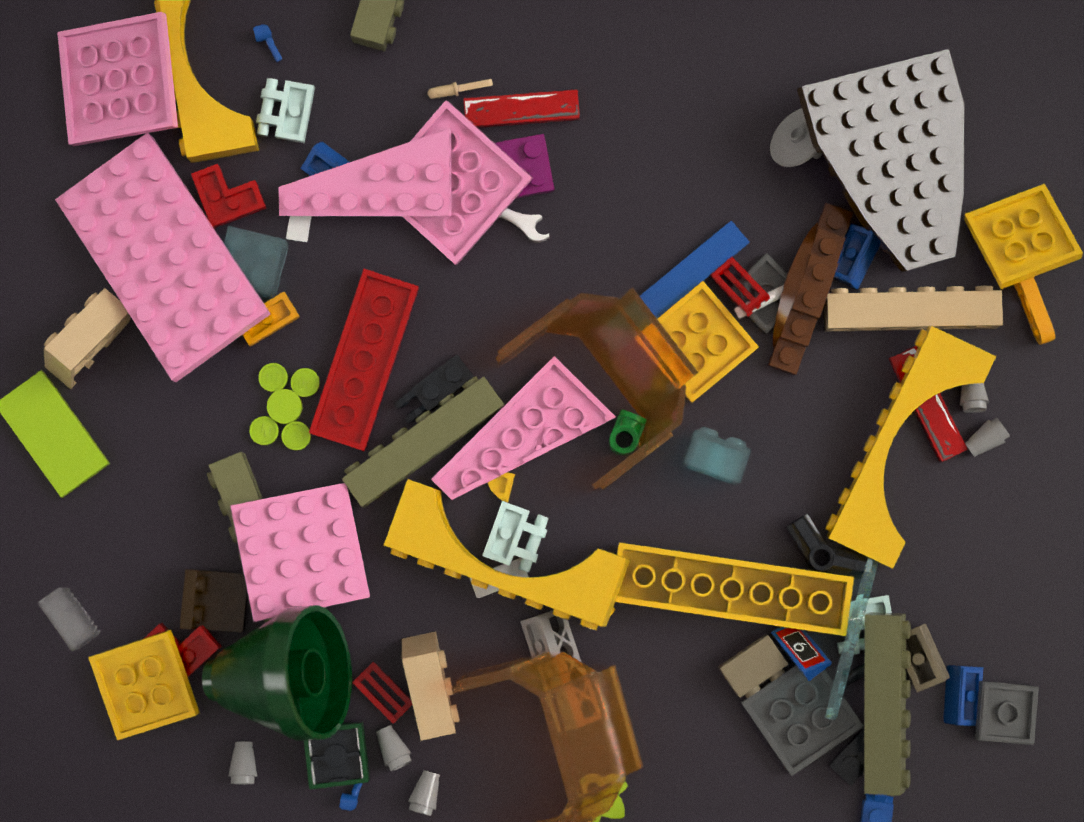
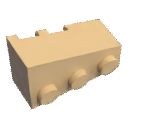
[44,288,131,389]
[402,631,460,741]

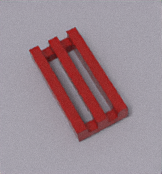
[710,257,770,317]
[352,661,413,724]

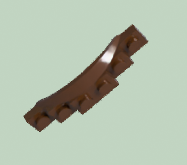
[768,203,853,375]

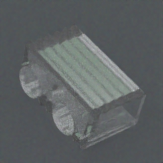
[38,587,101,651]

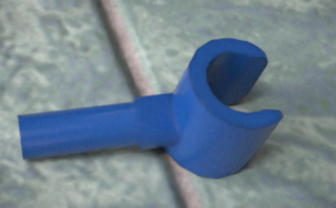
[253,24,283,62]
[340,783,363,811]

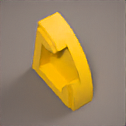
[488,472,515,502]

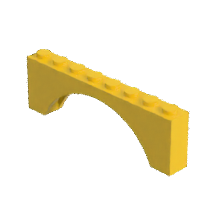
[154,0,259,163]
[825,326,996,569]
[384,479,630,630]

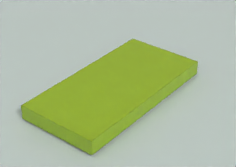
[0,370,110,498]

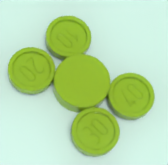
[249,363,320,451]

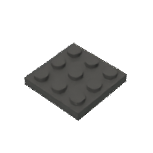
[741,665,864,776]

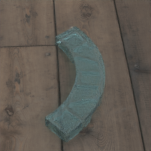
[825,558,878,720]

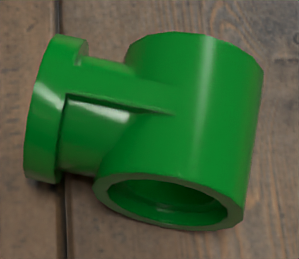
[609,409,647,456]

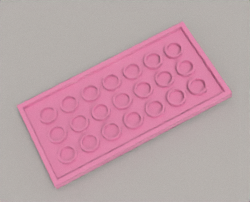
[55,133,271,382]

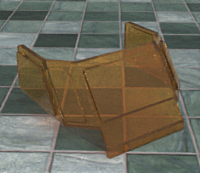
[495,287,698,491]
[451,652,643,822]

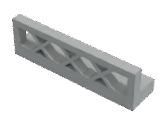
[520,610,600,733]

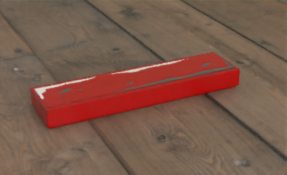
[463,89,580,128]
[889,346,968,462]

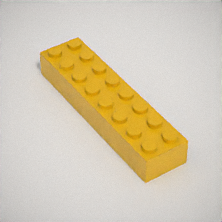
[615,543,854,636]

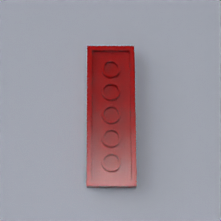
[309,269,419,452]

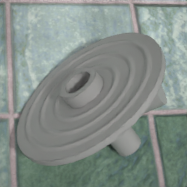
[770,108,822,167]

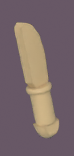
[428,79,493,99]

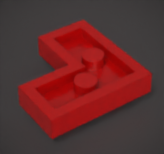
[191,164,266,228]
[143,622,222,678]

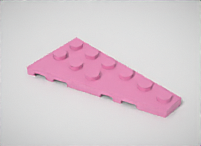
[279,128,451,216]
[431,356,616,500]

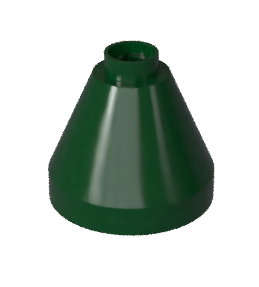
[202,605,352,741]

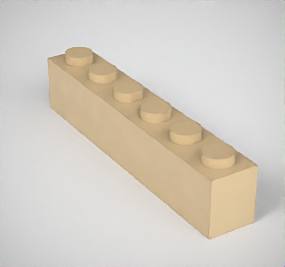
[824,286,1003,332]

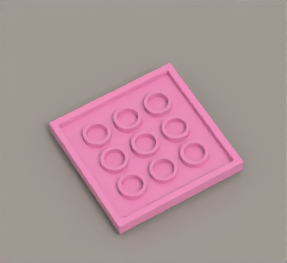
[57,12,178,146]
[402,100,533,265]
[230,483,370,622]

